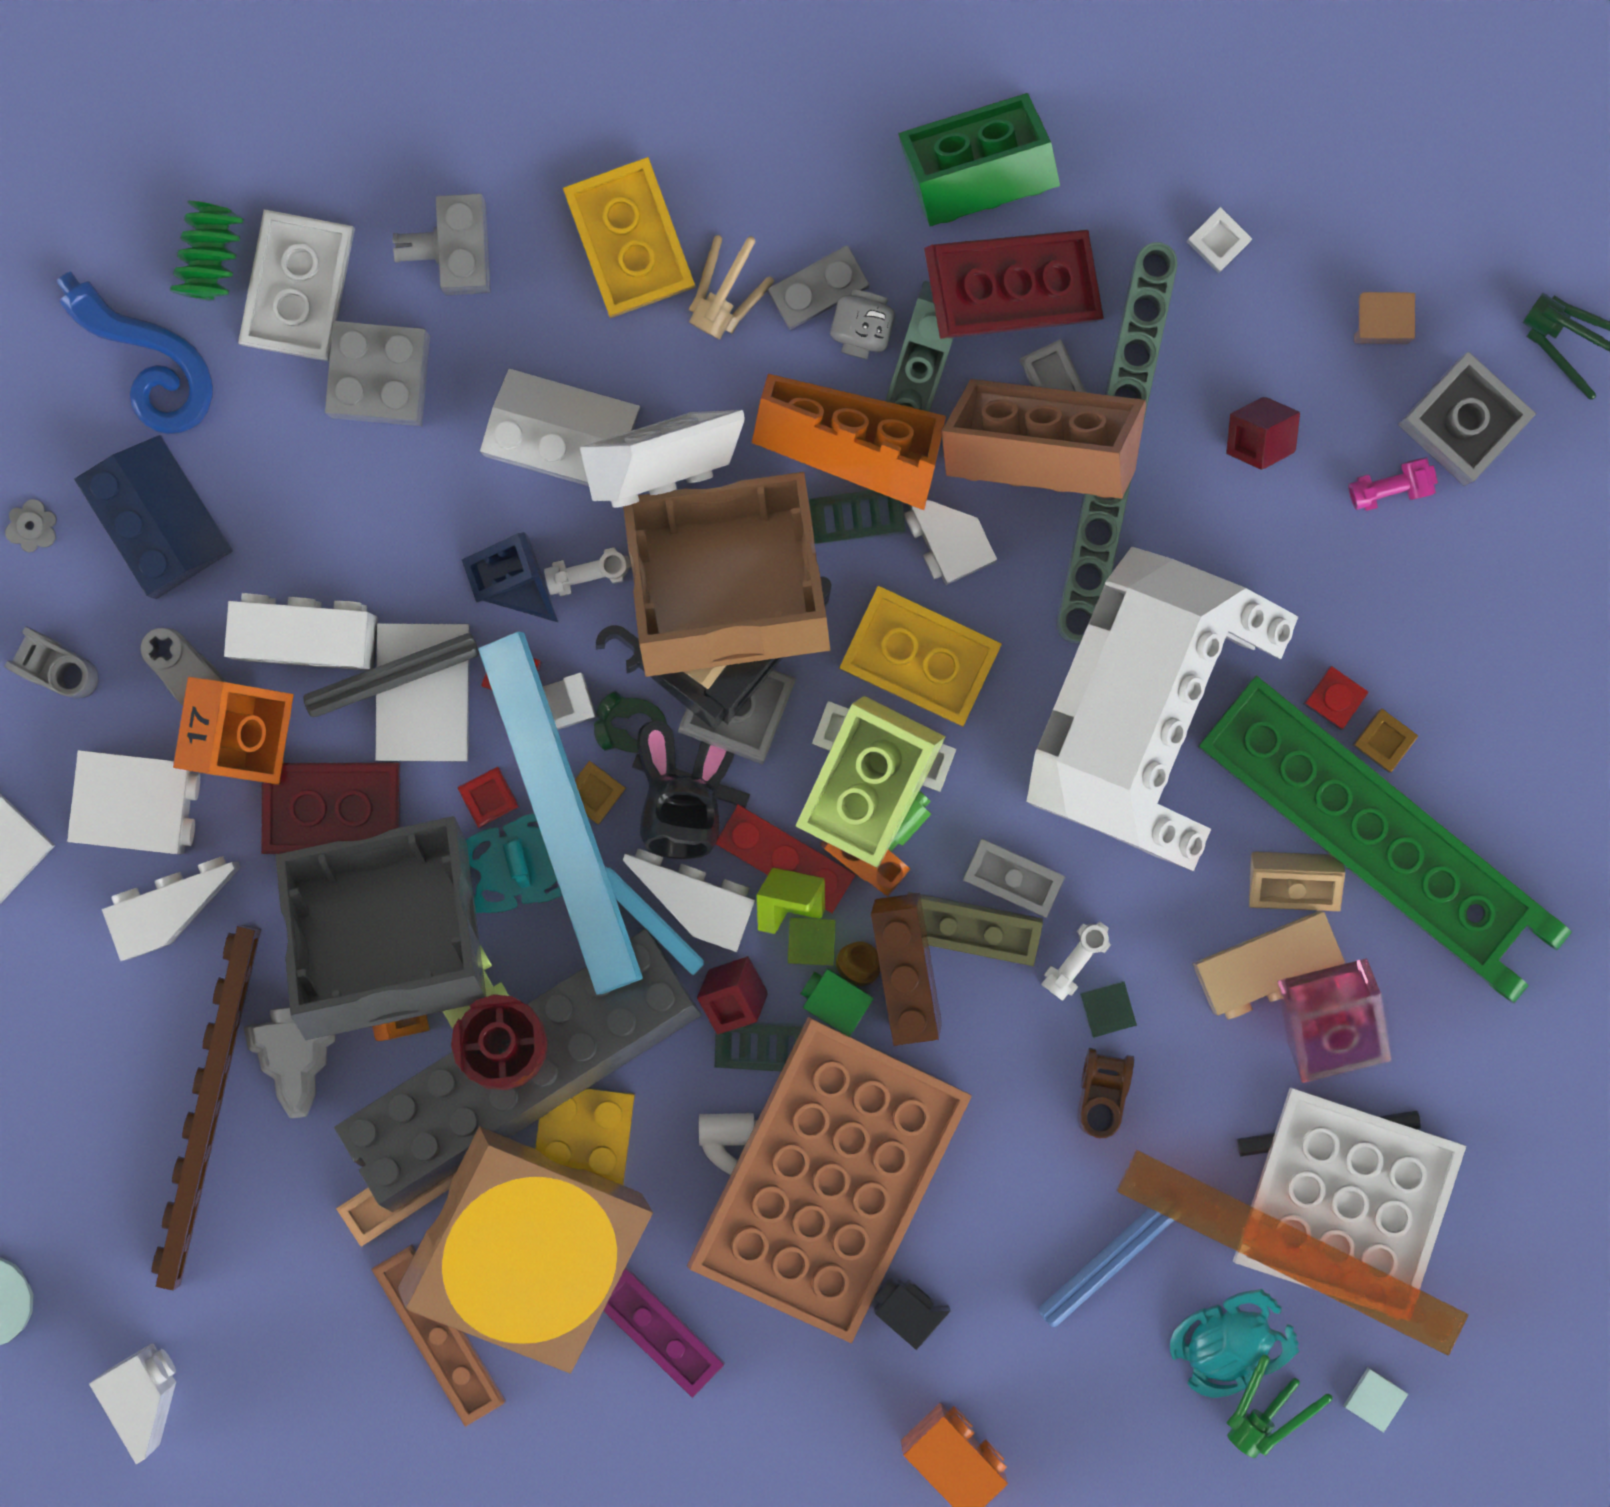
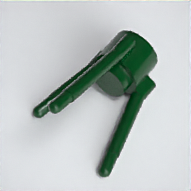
[1522,292,1610,400]

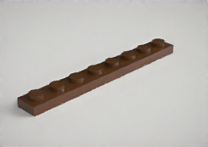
[151,925,261,1291]

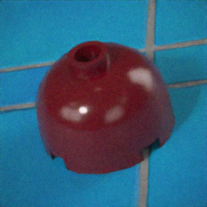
[451,994,548,1090]

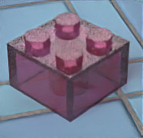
[1277,958,1391,1083]

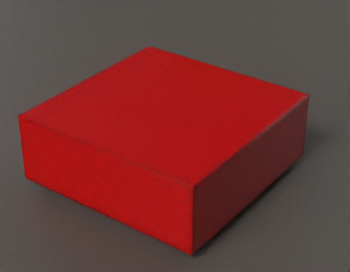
[457,767,520,828]

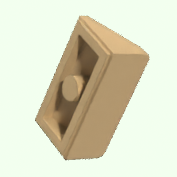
[1249,852,1345,911]

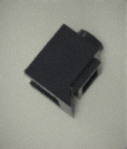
[874,1277,951,1350]

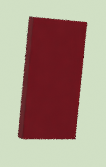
[924,230,1104,339]

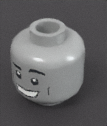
[830,289,895,359]

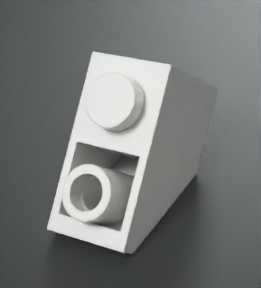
[904,500,997,586]

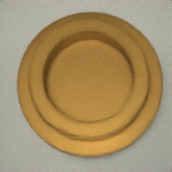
[836,941,880,986]

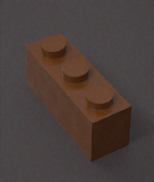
[871,893,942,1046]

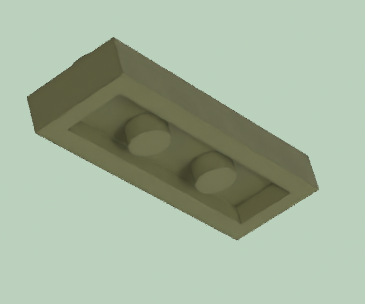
[908,892,1043,966]

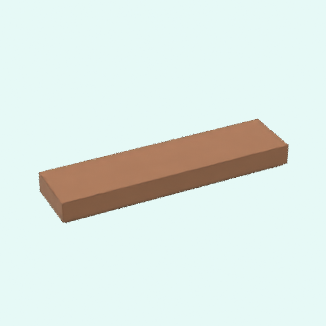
[371,1244,506,1427]

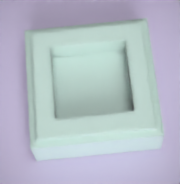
[1343,1367,1409,1433]

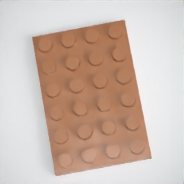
[687,1017,972,1344]

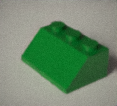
[898,93,1060,227]

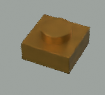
[1352,708,1418,773]
[575,760,627,825]

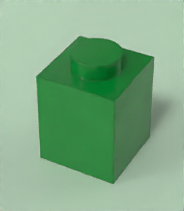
[800,968,874,1037]

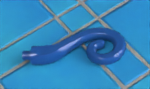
[56,271,213,434]

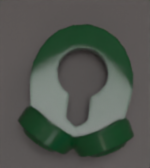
[594,691,667,753]

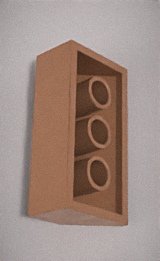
[942,379,1146,498]

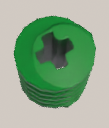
[170,200,244,301]

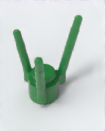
[1226,1355,1333,1458]

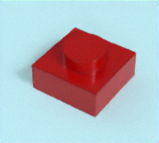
[1303,666,1369,730]

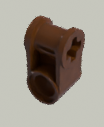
[1077,1048,1134,1138]

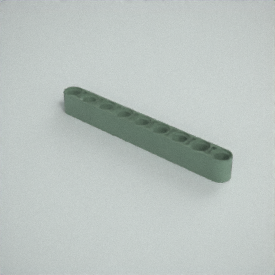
[1057,242,1177,644]

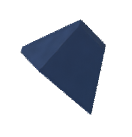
[462,532,558,622]

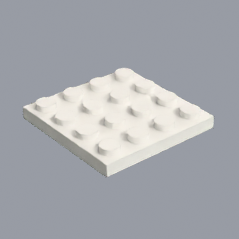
[1233,1087,1467,1321]

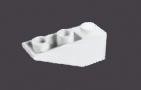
[623,848,756,952]
[102,856,241,961]

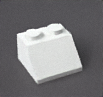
[89,1343,176,1464]

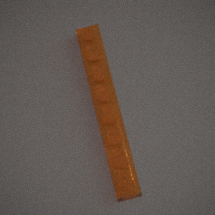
[1116,1149,1469,1356]

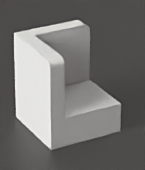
[543,673,597,730]

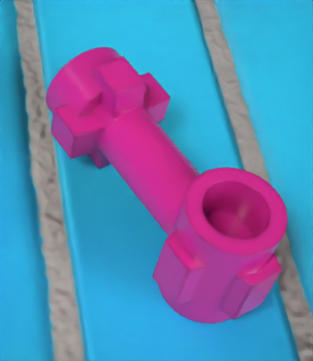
[1348,457,1438,511]

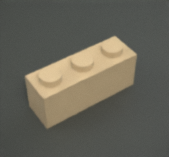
[1192,911,1345,1020]

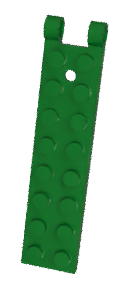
[1197,675,1572,1004]

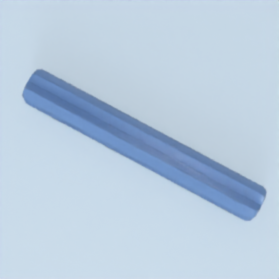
[1038,1191,1185,1327]

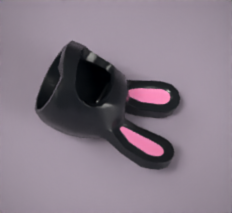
[637,721,735,859]

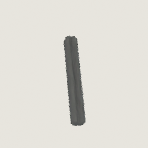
[303,633,479,717]

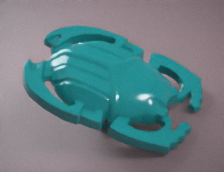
[466,814,562,913]
[1170,1289,1300,1398]

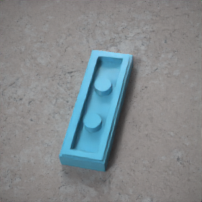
[605,867,704,975]

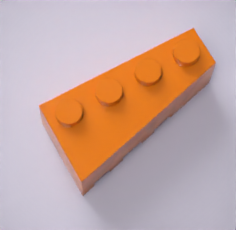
[751,374,946,510]

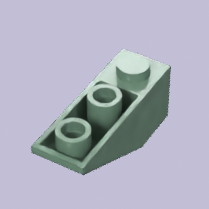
[885,281,953,412]

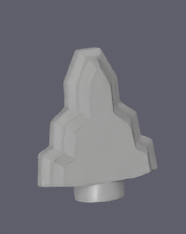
[244,1007,336,1118]

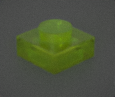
[788,917,836,966]

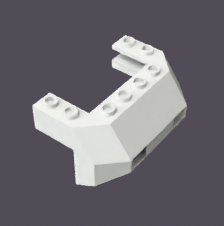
[1026,547,1298,871]

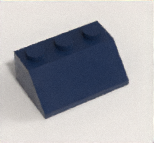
[74,435,233,599]

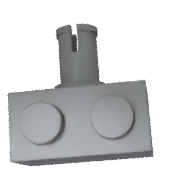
[393,194,491,295]

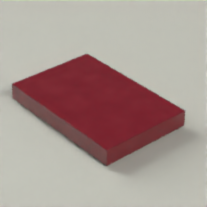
[261,763,400,854]

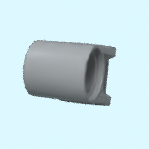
[4,626,99,699]
[140,628,226,706]

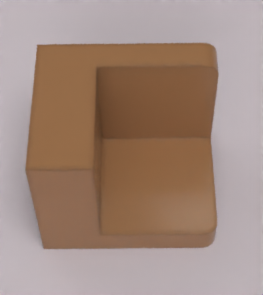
[1354,292,1415,344]

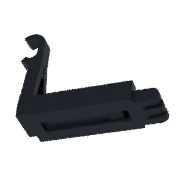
[596,576,832,730]

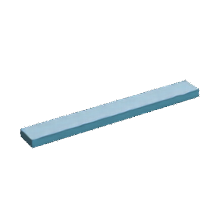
[478,632,643,995]

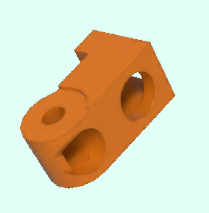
[819,841,910,897]

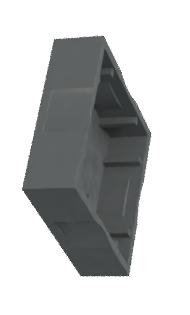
[275,816,486,1040]

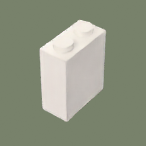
[67,750,200,854]

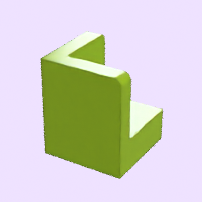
[757,868,825,934]

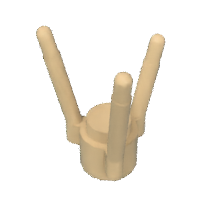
[688,235,774,340]

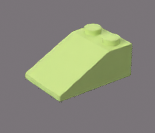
[795,696,946,868]

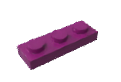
[603,1267,725,1398]

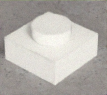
[1186,207,1252,274]

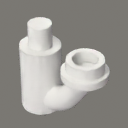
[699,1113,757,1175]

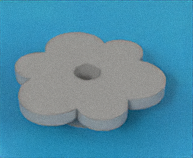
[5,499,57,552]

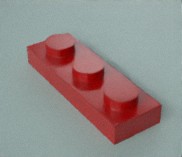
[716,805,856,914]

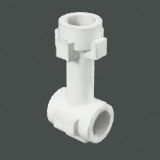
[544,547,632,596]
[1041,921,1111,1001]

